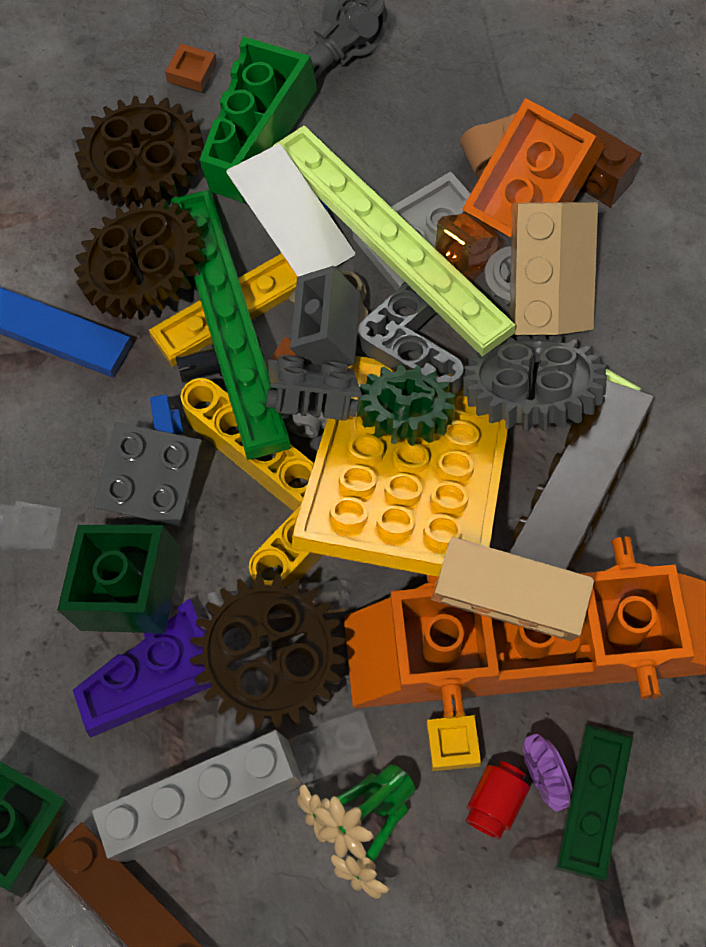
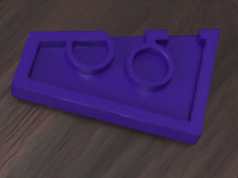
[72,598,212,738]

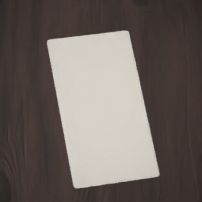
[226,144,355,276]

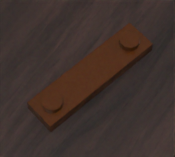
[45,822,203,947]

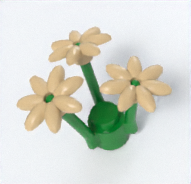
[297,765,415,899]

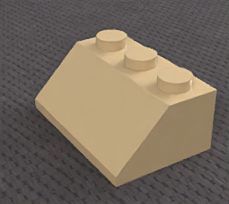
[510,202,598,335]

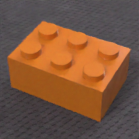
[462,98,605,237]

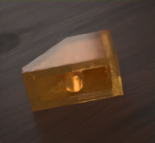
[435,213,499,283]

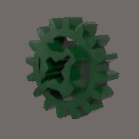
[357,364,456,446]

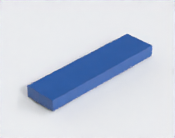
[0,287,132,378]

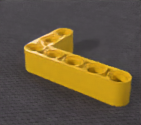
[180,378,323,589]

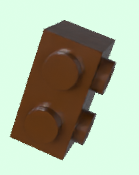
[568,113,642,208]

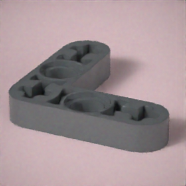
[358,282,464,395]

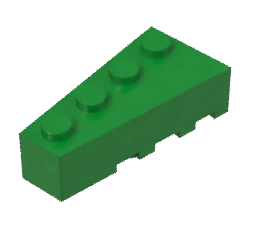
[200,36,317,203]

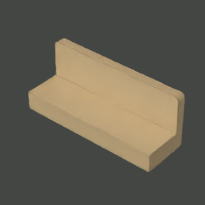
[431,537,594,641]

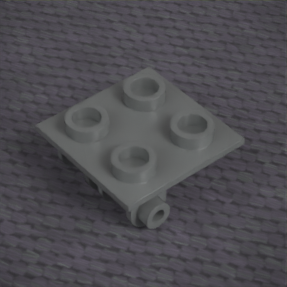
[266,355,362,421]
[94,422,202,527]

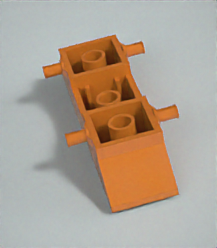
[344,536,706,719]

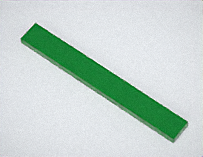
[171,189,291,460]

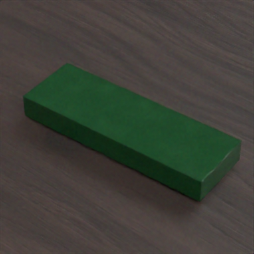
[555,725,633,883]

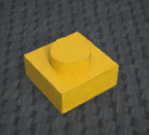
[426,715,481,771]

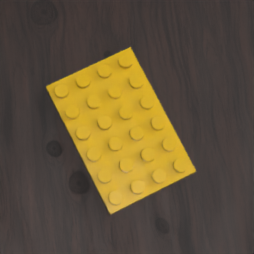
[291,356,508,577]

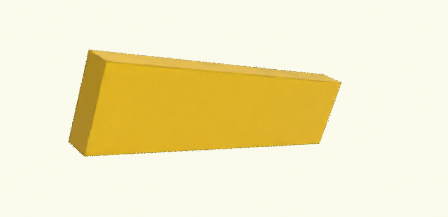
[149,253,298,367]

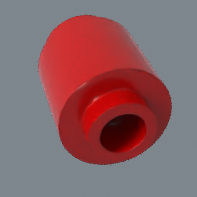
[465,761,530,840]

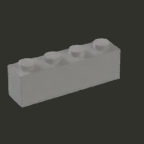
[92,730,305,863]

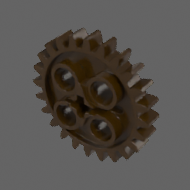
[75,95,204,209]
[74,199,206,319]
[190,574,346,731]

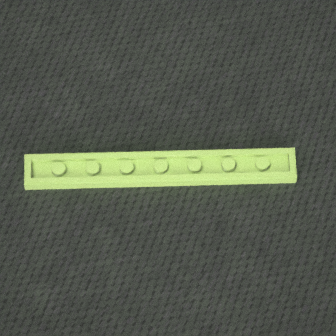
[273,126,516,357]

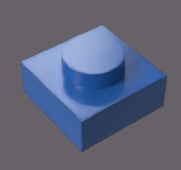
[149,394,184,435]

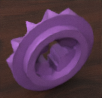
[522,733,572,812]

